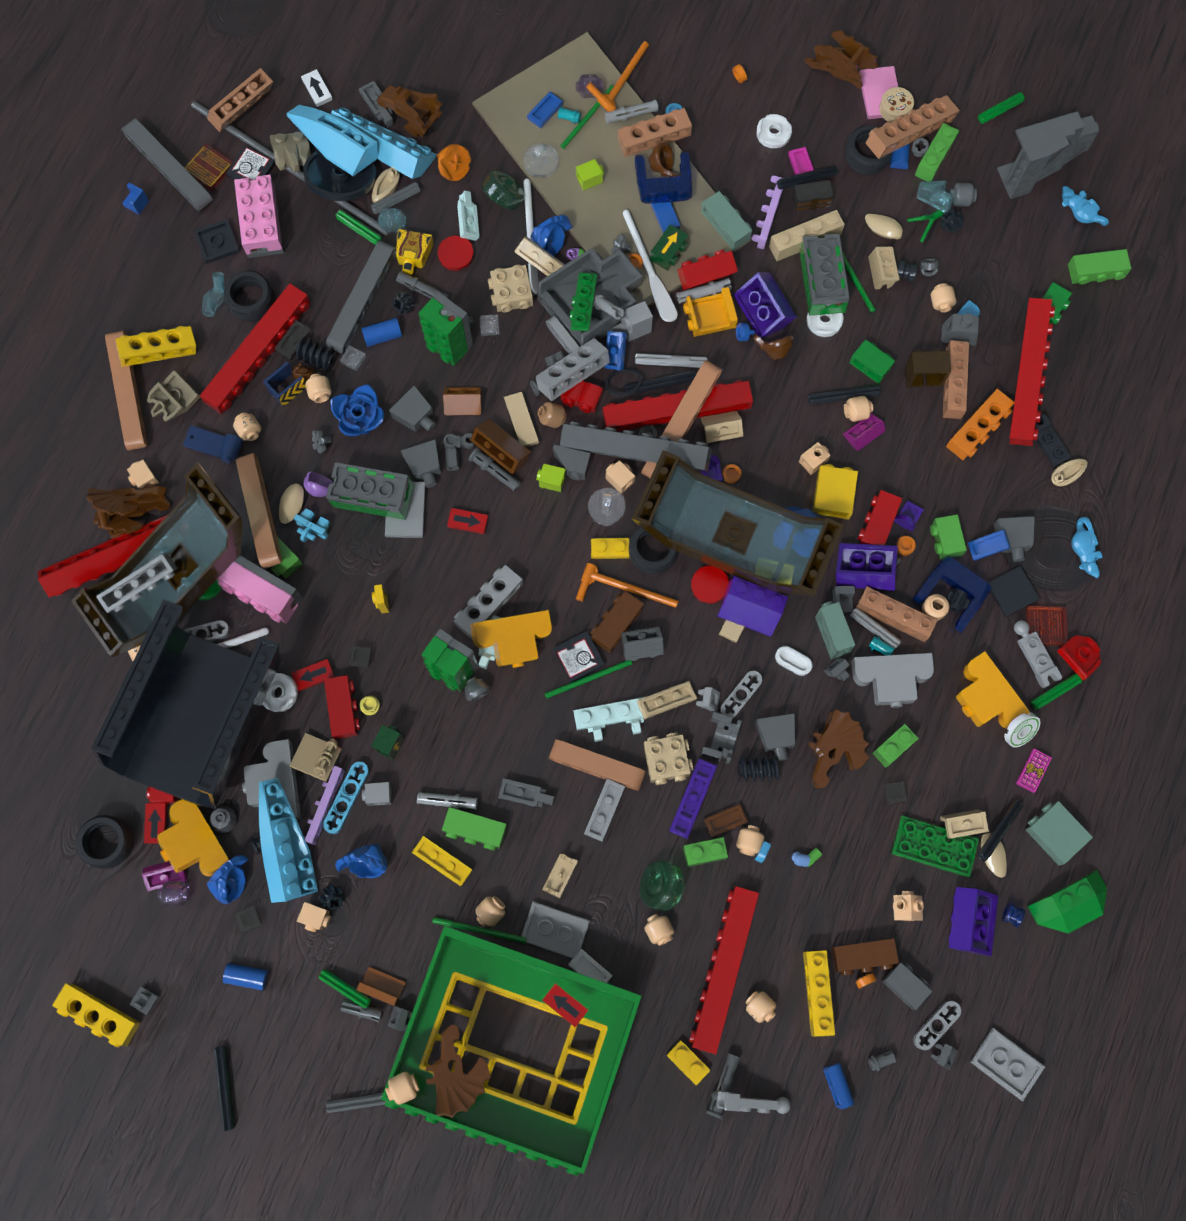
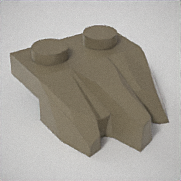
[270,132,311,173]
[147,370,200,422]

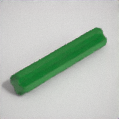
[977,92,1025,124]
[336,210,382,245]
[1030,674,1082,710]
[319,969,371,1008]

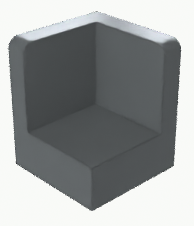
[832,586,855,613]

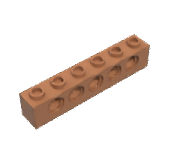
[866,95,960,159]

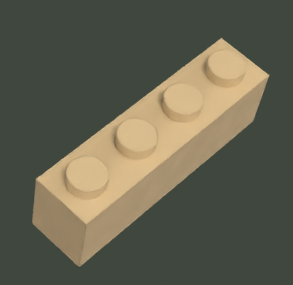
[769,210,845,261]

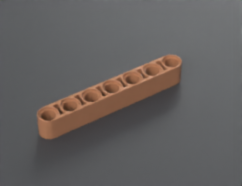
[105,330,147,451]
[641,360,722,478]
[236,453,282,569]

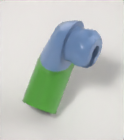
[791,848,822,867]

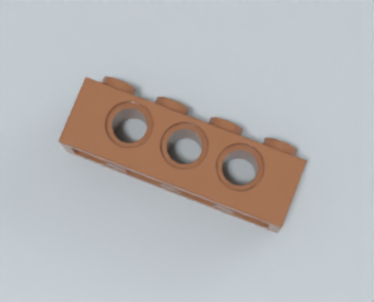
[207,68,273,132]
[617,108,692,157]
[943,340,969,419]
[856,587,937,642]

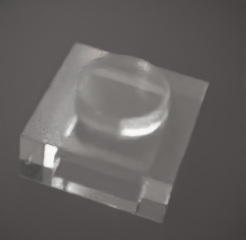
[480,315,499,336]
[340,345,366,371]

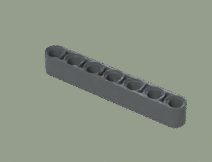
[121,118,213,211]
[326,241,397,354]

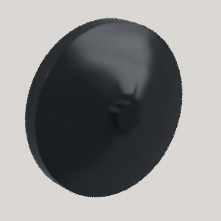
[304,150,376,201]

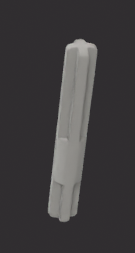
[635,353,708,368]

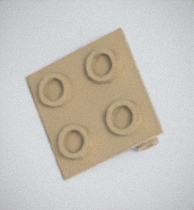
[290,733,342,782]

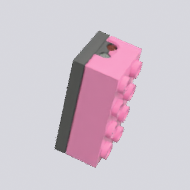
[234,175,284,258]
[217,555,303,624]

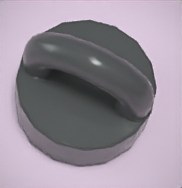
[920,258,939,277]

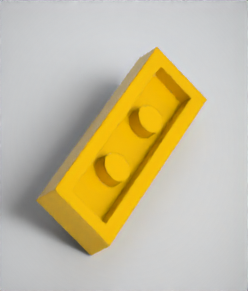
[412,836,473,887]

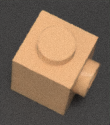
[799,442,831,475]
[127,460,159,489]
[606,460,635,494]
[297,902,331,933]

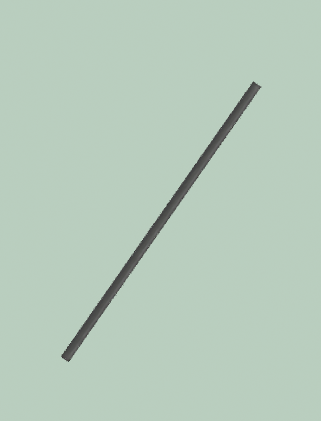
[191,101,391,236]

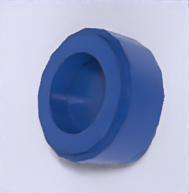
[736,323,755,341]

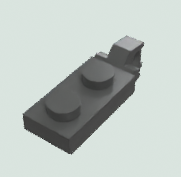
[359,81,394,127]
[498,778,555,808]

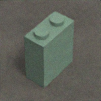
[815,601,855,660]
[1025,801,1093,865]

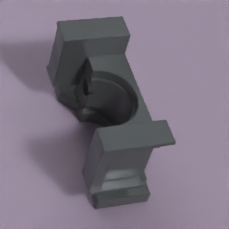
[700,711,742,764]

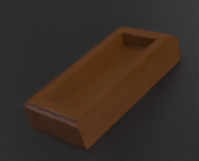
[704,804,748,838]

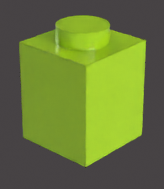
[576,159,604,191]
[536,464,566,492]

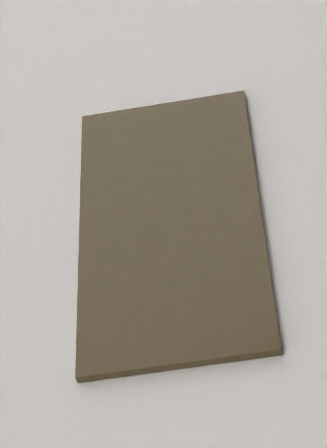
[472,32,751,307]

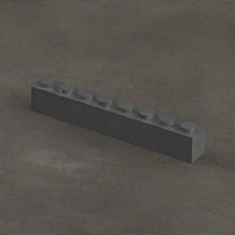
[559,422,712,472]

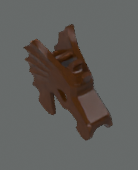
[804,30,878,89]
[377,85,443,137]
[86,486,171,534]
[808,709,869,789]
[426,1025,490,1118]

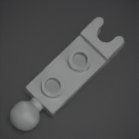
[1014,620,1062,688]
[717,1091,791,1114]

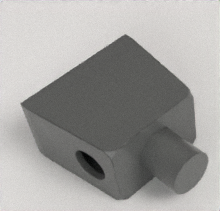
[941,313,979,346]
[389,386,436,432]
[401,440,441,488]
[993,516,1035,562]
[755,714,795,761]

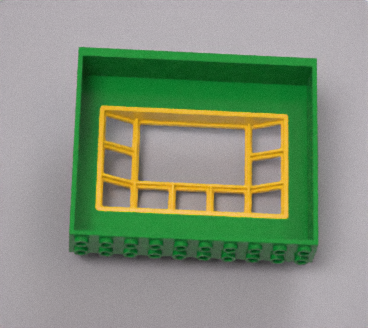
[381,926,641,1176]

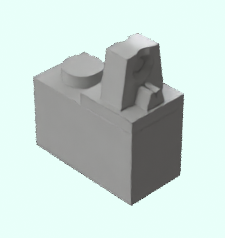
[610,301,653,342]

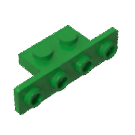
[570,273,597,331]

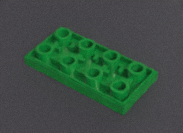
[891,815,979,877]

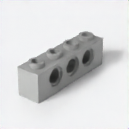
[536,338,610,401]
[454,565,523,640]

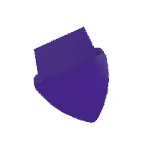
[701,454,723,482]
[894,500,923,531]

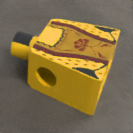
[396,229,434,275]

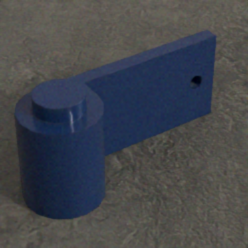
[183,425,244,464]

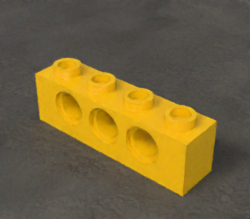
[115,326,196,367]
[803,950,835,1037]
[52,983,141,1048]

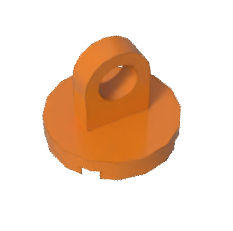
[437,144,471,181]

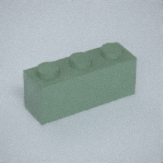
[701,191,752,251]

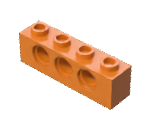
[946,389,1015,461]

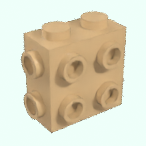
[488,265,533,312]
[644,733,693,785]

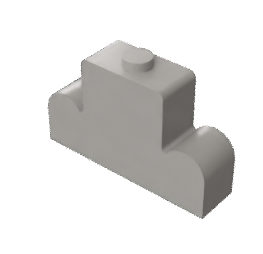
[851,653,934,708]
[242,739,301,820]

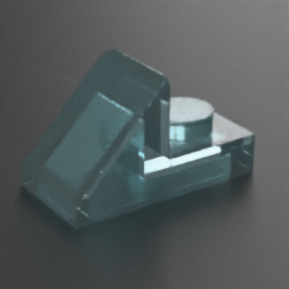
[917,181,953,213]

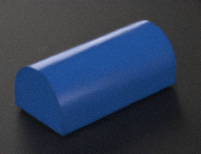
[890,144,910,169]
[361,318,402,347]
[604,331,627,370]
[223,963,269,991]
[823,1062,855,1109]

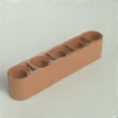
[549,740,646,791]

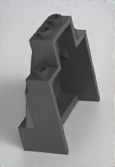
[997,111,1099,199]
[538,248,642,347]

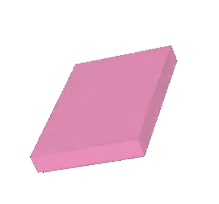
[859,66,898,120]

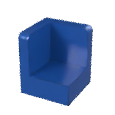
[122,183,149,215]

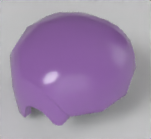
[304,472,333,497]

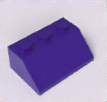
[733,272,796,339]
[836,543,898,590]
[717,576,788,637]
[949,887,998,956]

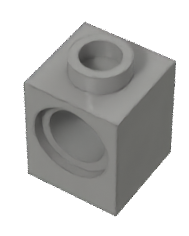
[362,782,392,806]

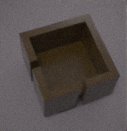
[904,349,951,388]

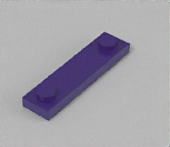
[669,758,717,839]

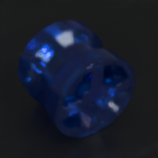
[1001,903,1025,928]

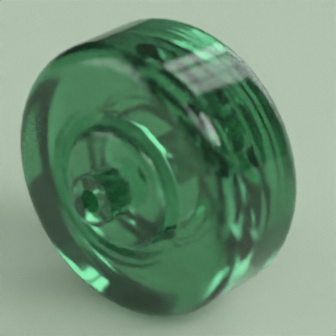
[482,170,525,210]
[639,860,684,911]

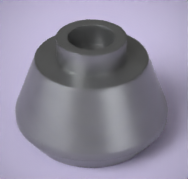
[465,677,490,702]
[209,806,237,833]

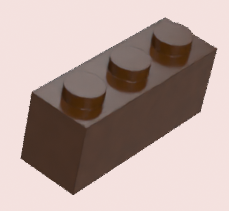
[470,419,531,474]
[591,591,644,653]
[831,939,899,976]

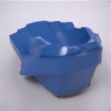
[530,215,573,256]
[335,844,388,878]
[207,855,249,904]

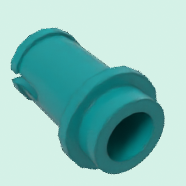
[558,107,581,124]
[868,636,894,656]

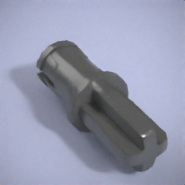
[341,1000,382,1023]

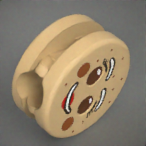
[879,87,914,122]

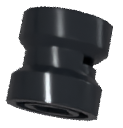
[897,261,918,282]

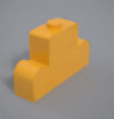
[470,610,552,668]
[956,652,1030,729]
[157,799,229,876]

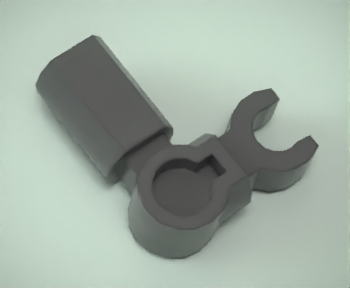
[444,433,474,471]

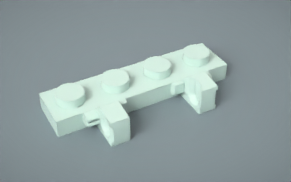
[573,697,653,742]

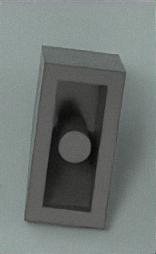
[553,445,590,480]

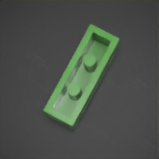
[915,123,959,183]
[1068,249,1131,284]
[442,807,507,851]

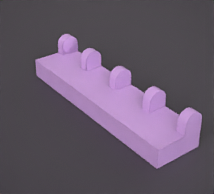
[752,176,783,249]
[303,766,345,845]

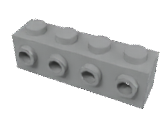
[96,552,178,613]

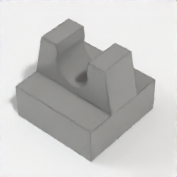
[696,687,720,711]

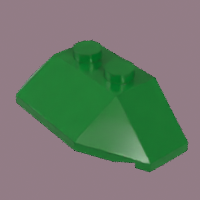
[1027,870,1107,934]

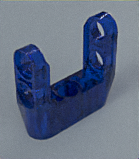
[635,151,692,204]
[913,556,991,633]

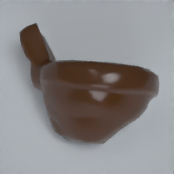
[648,142,678,179]
[753,335,794,360]

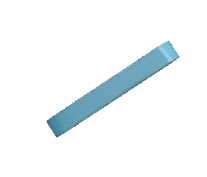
[323,762,369,834]

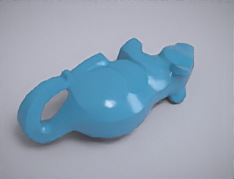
[1062,186,1109,226]
[1071,517,1102,578]

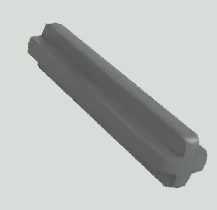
[371,182,420,214]
[326,1093,385,1113]

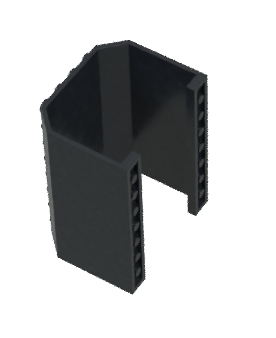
[91,599,280,809]

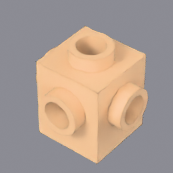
[893,891,924,921]

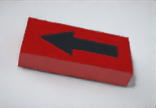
[447,508,488,534]
[291,659,335,692]
[144,803,167,844]
[542,983,588,1027]

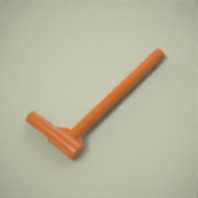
[586,41,649,112]
[576,563,678,608]

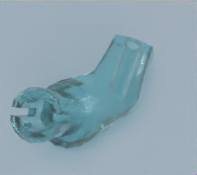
[202,272,225,317]

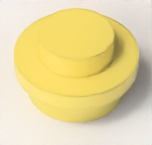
[360,696,380,715]

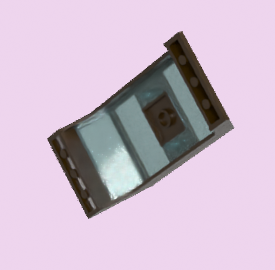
[632,450,844,596]
[71,463,242,657]

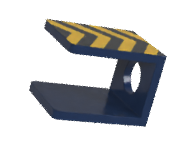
[263,361,306,407]

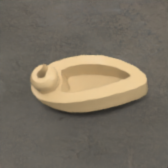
[372,167,400,203]
[865,214,903,240]
[1052,459,1087,486]
[279,484,304,524]
[980,833,1007,878]

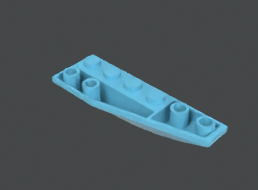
[287,105,378,176]
[331,108,437,179]
[259,778,318,903]

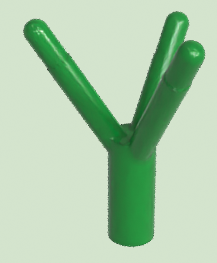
[907,208,946,242]

